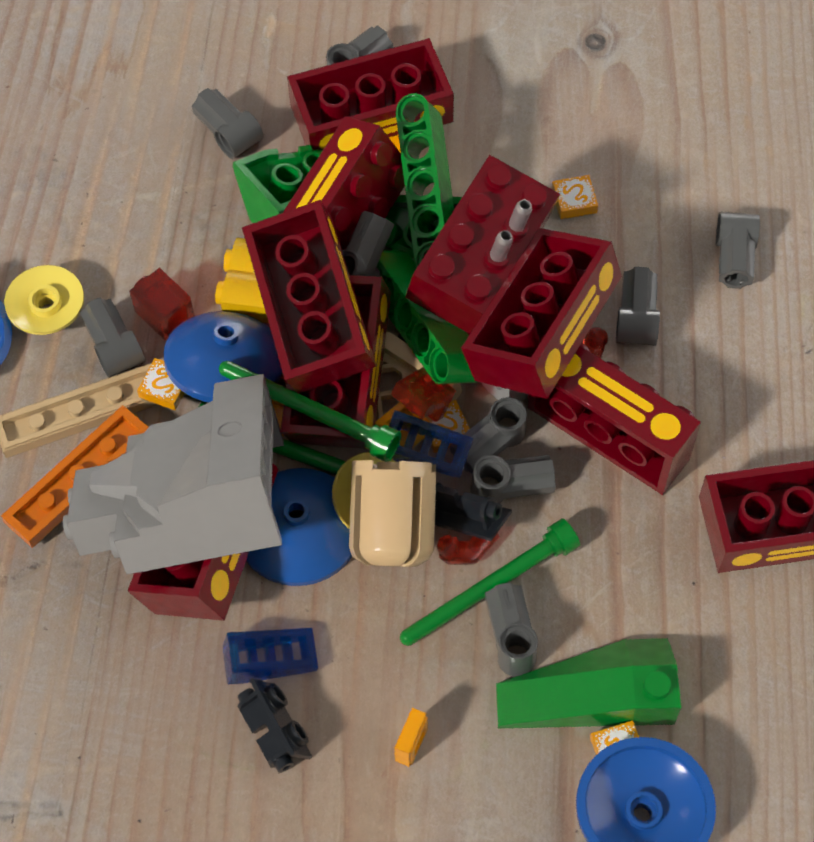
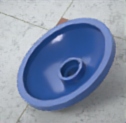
[164,311,283,403]
[246,468,352,586]
[576,737,716,842]

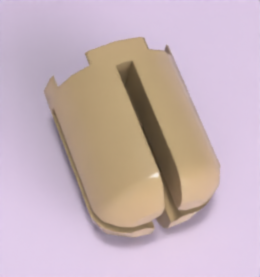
[349,460,436,567]

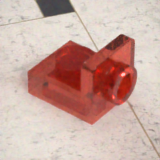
[391,367,456,422]

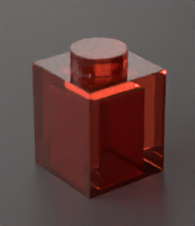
[129,268,195,340]

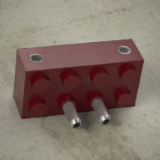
[405,155,560,334]

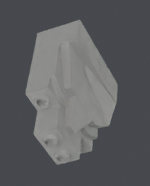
[63,374,284,575]

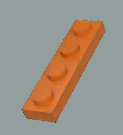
[1,405,148,548]

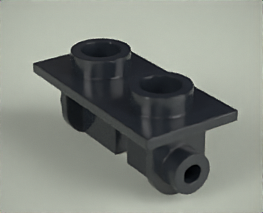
[435,482,512,541]
[237,678,313,773]

